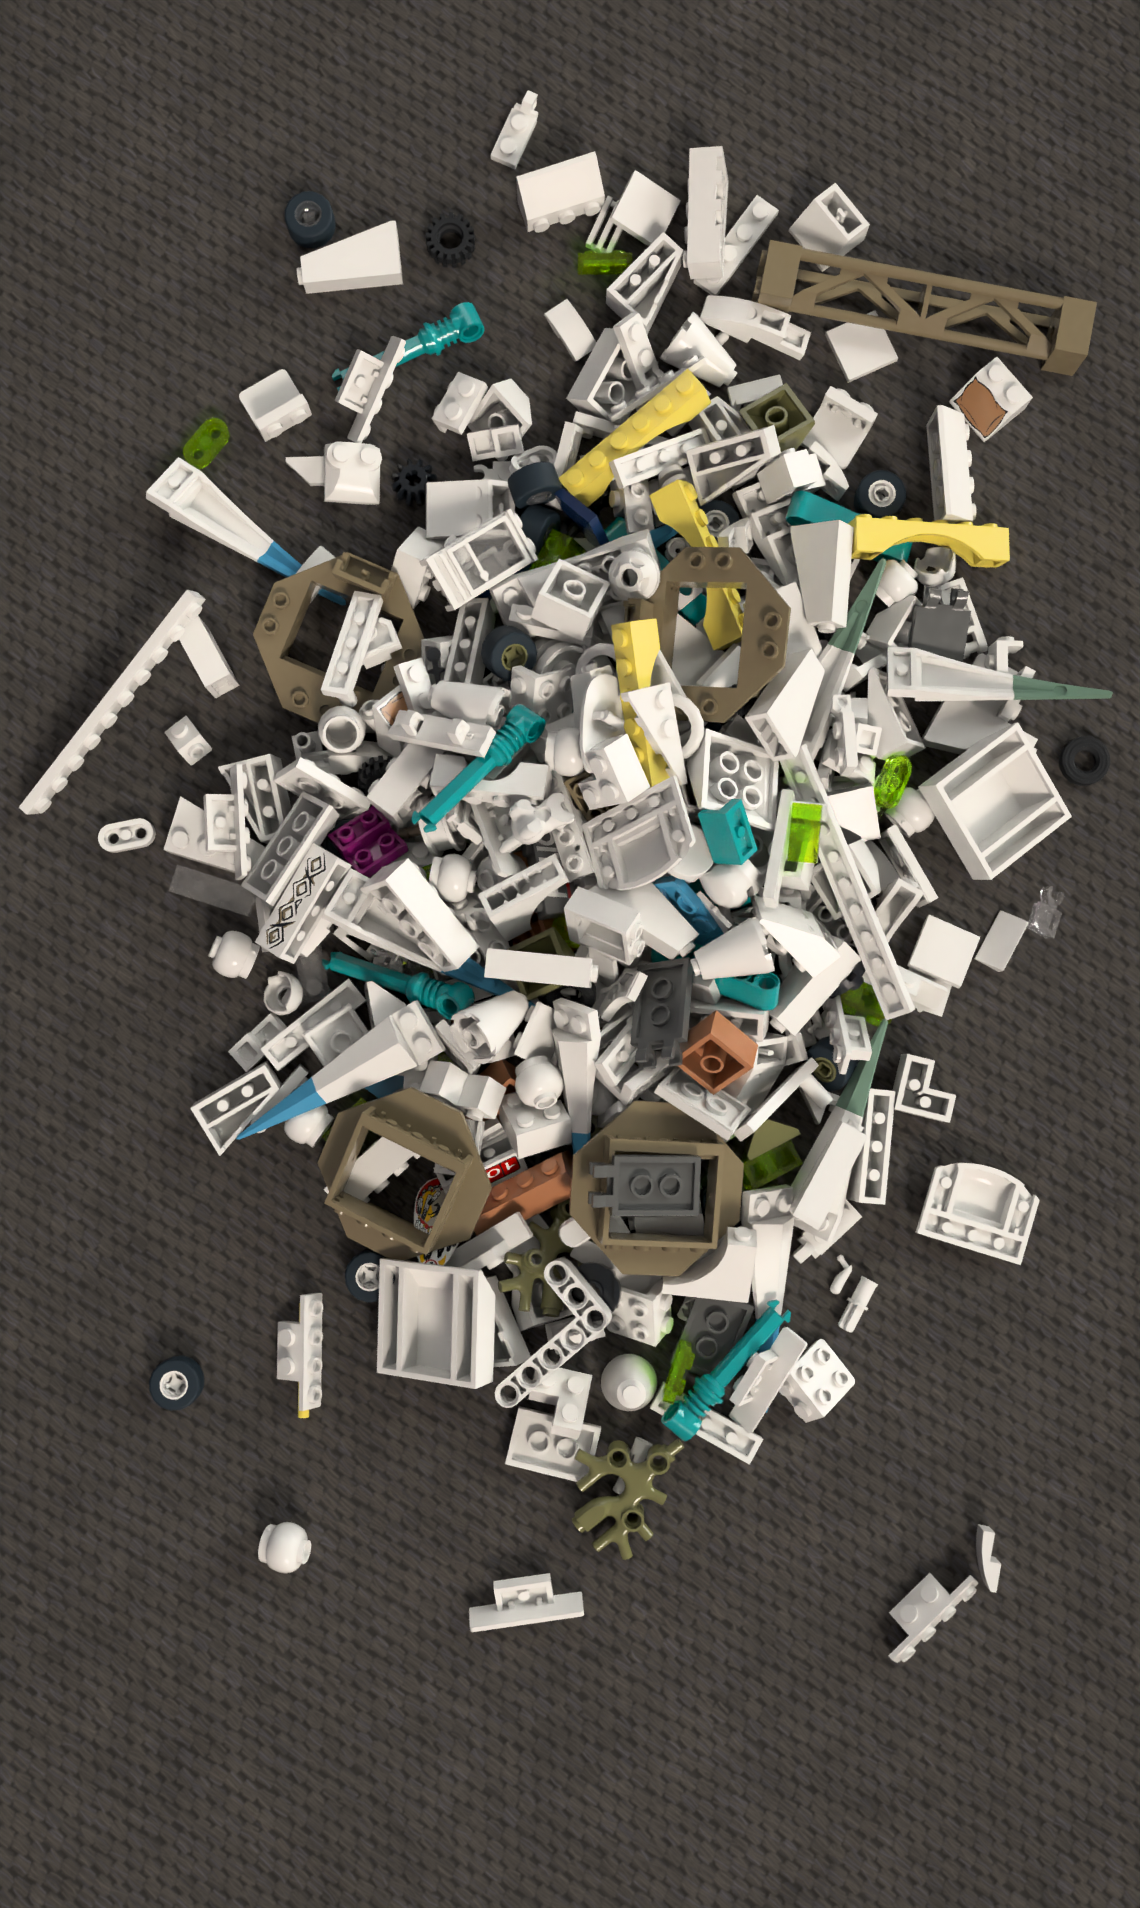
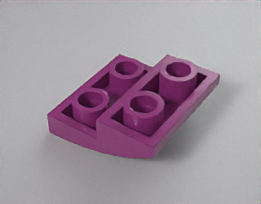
[328,806,409,878]

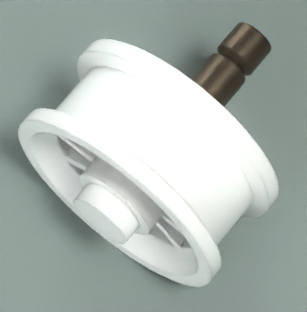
[398,796,467,857]

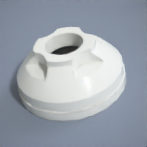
[608,549,660,601]

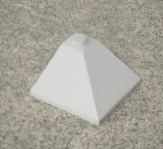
[686,728,779,832]

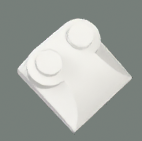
[324,442,382,505]

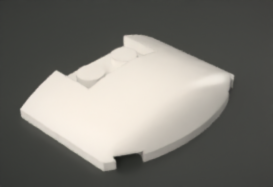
[582,776,695,890]
[916,1163,1040,1265]

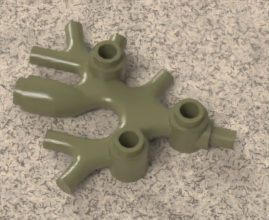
[498,1198,595,1317]
[572,1438,684,1560]

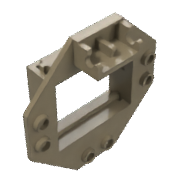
[623,547,791,723]
[253,552,425,723]
[318,1087,492,1260]
[569,1100,744,1276]

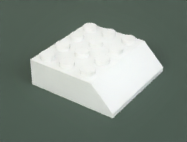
[918,722,1072,880]
[377,1258,495,1389]

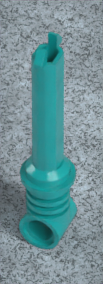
[332,302,485,392]
[412,704,546,833]
[322,952,475,1020]
[661,1299,791,1441]

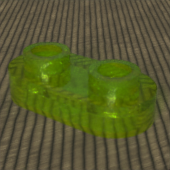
[183,418,230,469]
[874,755,912,809]

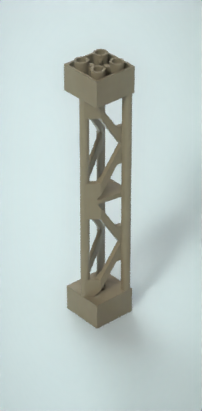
[752,240,1097,376]

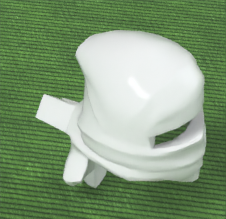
[699,860,768,909]

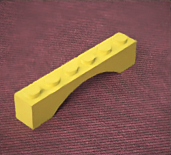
[559,369,711,507]
[649,479,744,650]
[847,514,1010,568]
[611,619,670,789]

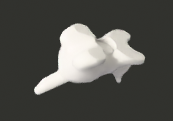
[499,793,575,853]

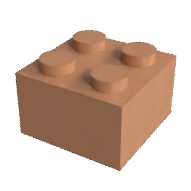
[678,1010,758,1095]

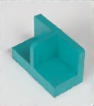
[698,799,758,865]

